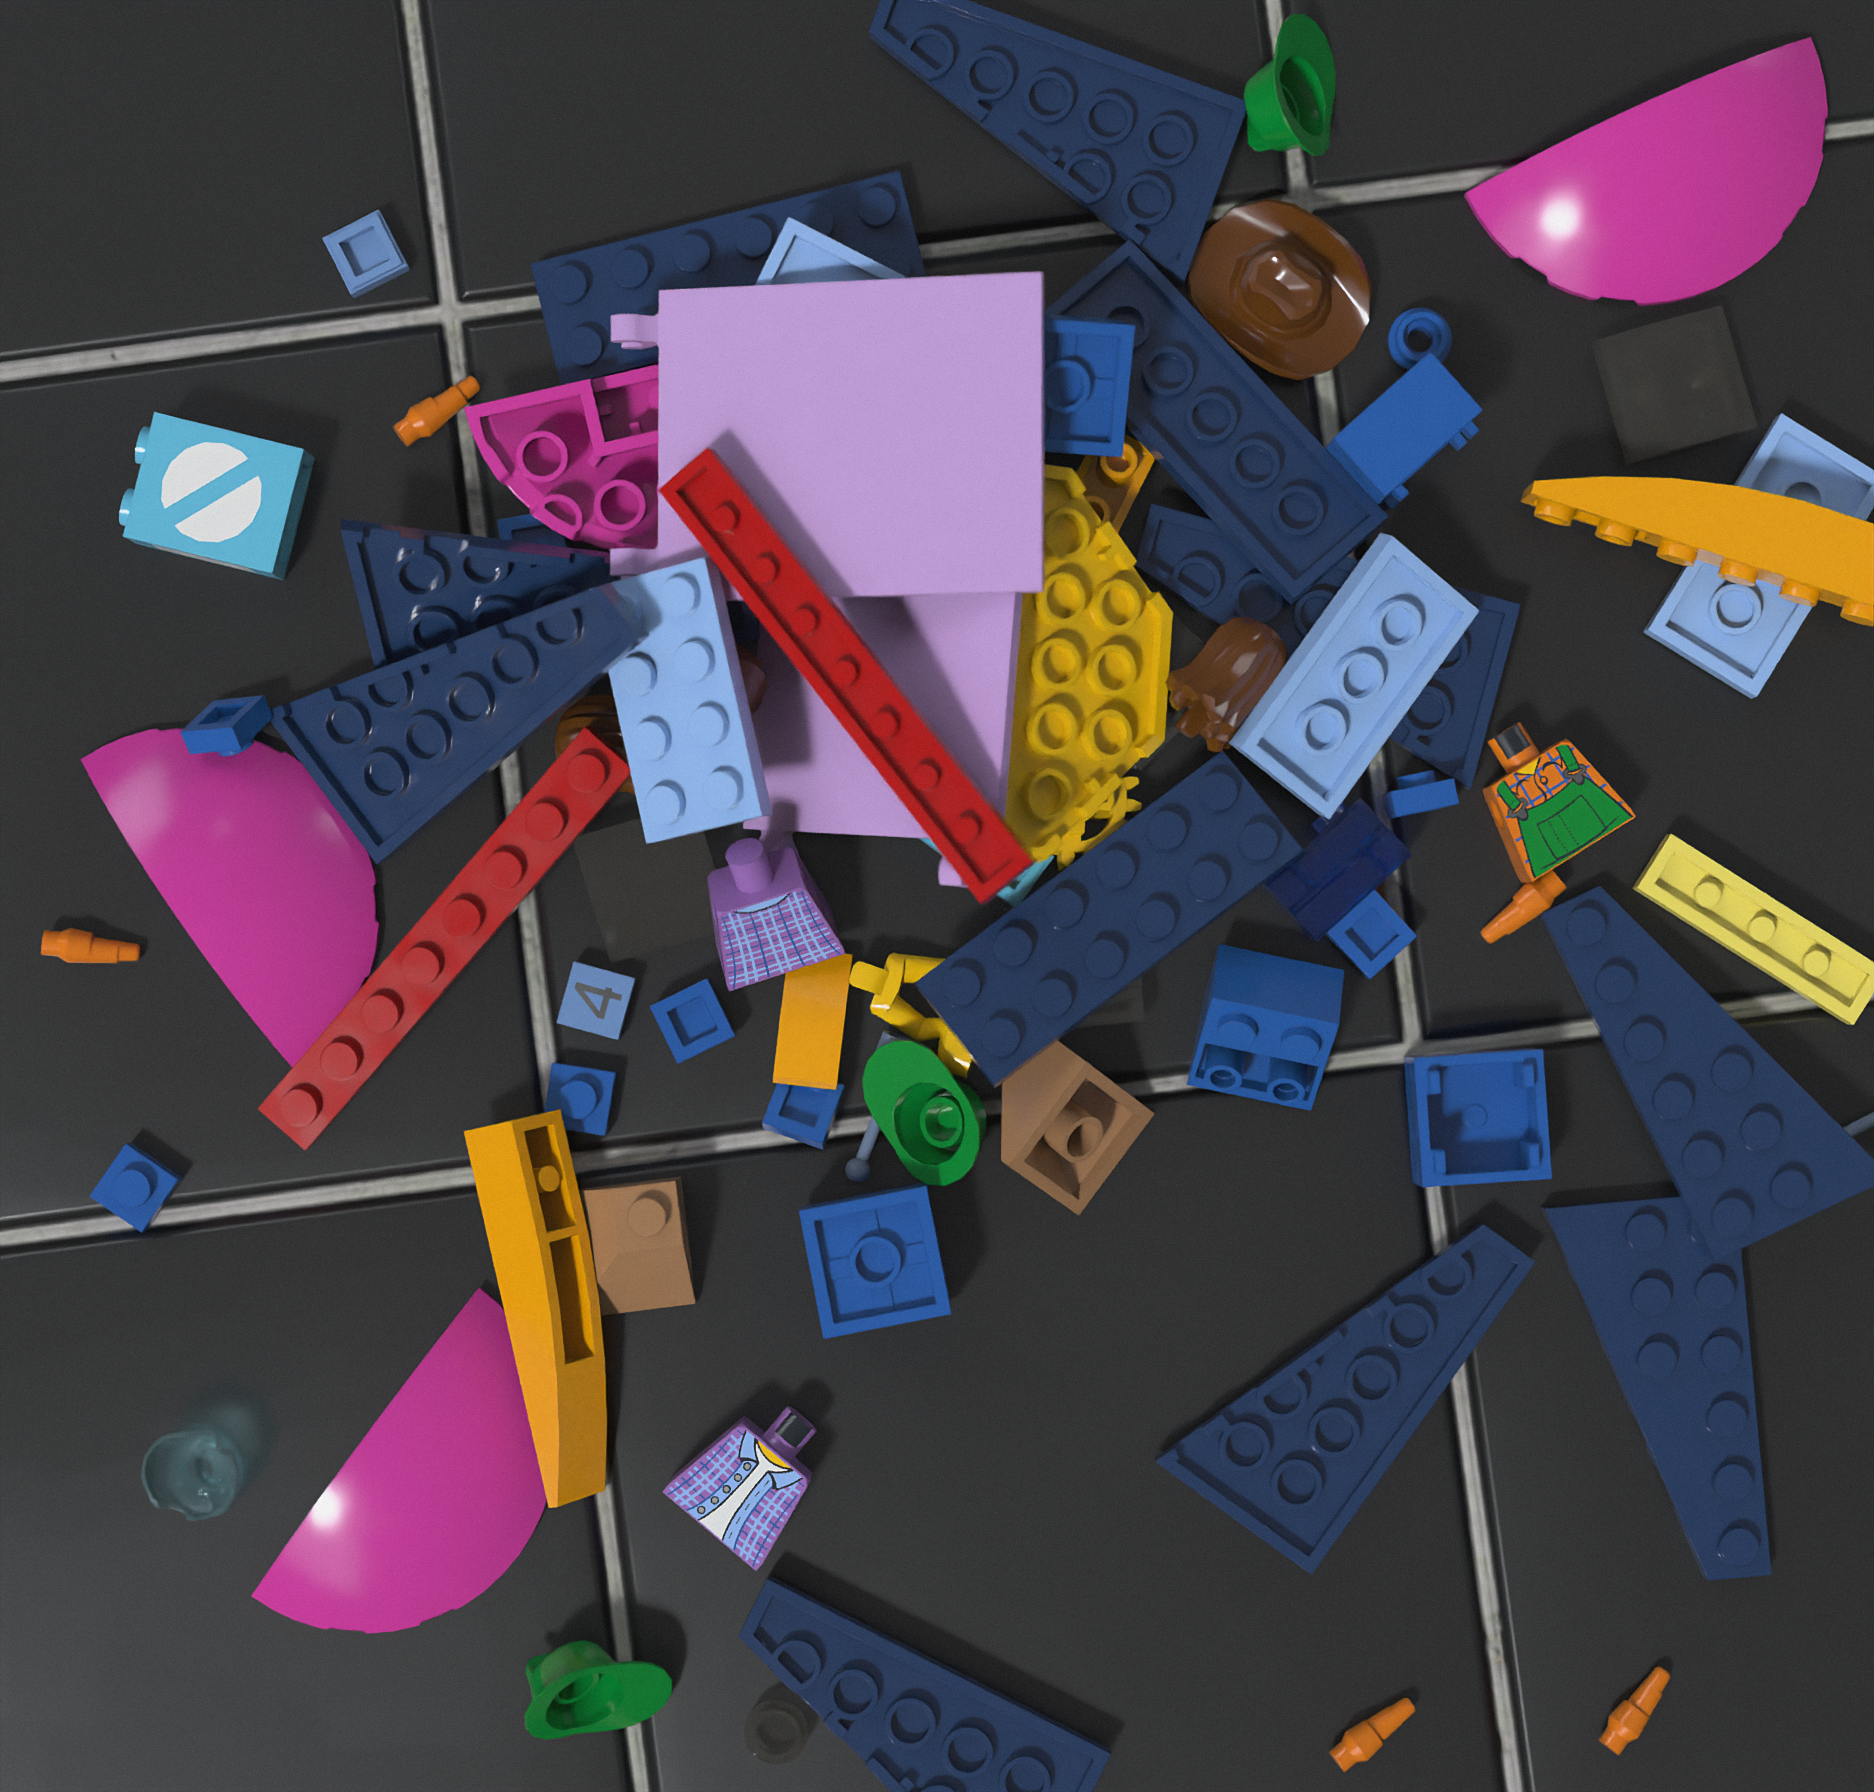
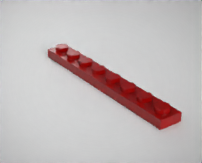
[658,447,1037,903]
[258,725,631,1151]

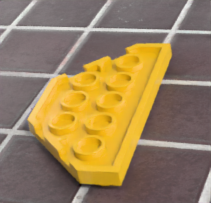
[1005,464,1173,860]

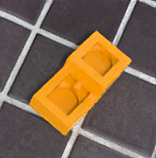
[773,954,852,1090]

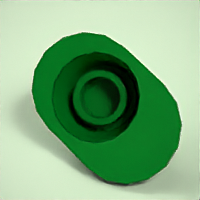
[1244,14,1336,156]
[862,1040,987,1186]
[525,1640,672,1740]

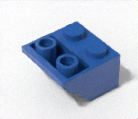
[1187,944,1344,1111]

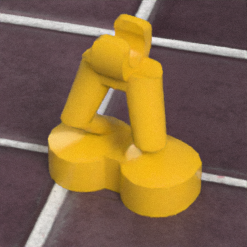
[849,952,974,1079]

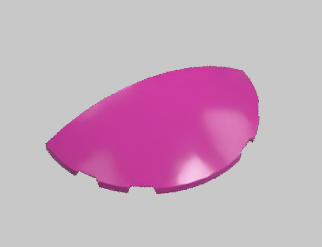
[1464,37,1828,306]
[464,364,659,550]
[81,728,380,1068]
[251,1286,547,1634]

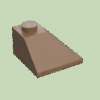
[1001,1041,1155,1215]
[579,1176,696,1315]

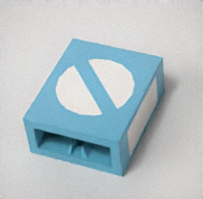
[119,412,315,580]

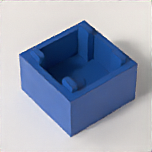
[1044,314,1135,457]
[1326,352,1483,512]
[1404,1048,1552,1187]
[799,1182,951,1339]

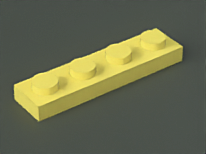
[1632,834,1874,1025]

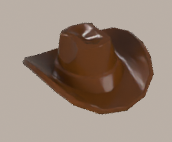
[1187,198,1373,381]

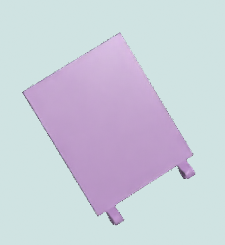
[610,272,1045,601]
[743,593,1022,887]

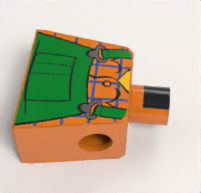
[1482,722,1636,883]

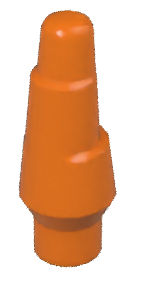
[393,376,480,447]
[1481,870,1567,944]
[41,928,141,963]
[1598,1666,1670,1755]
[1329,1697,1416,1772]

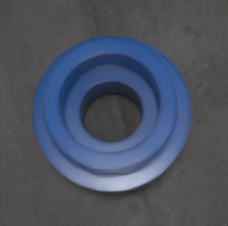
[1387,308,1452,371]

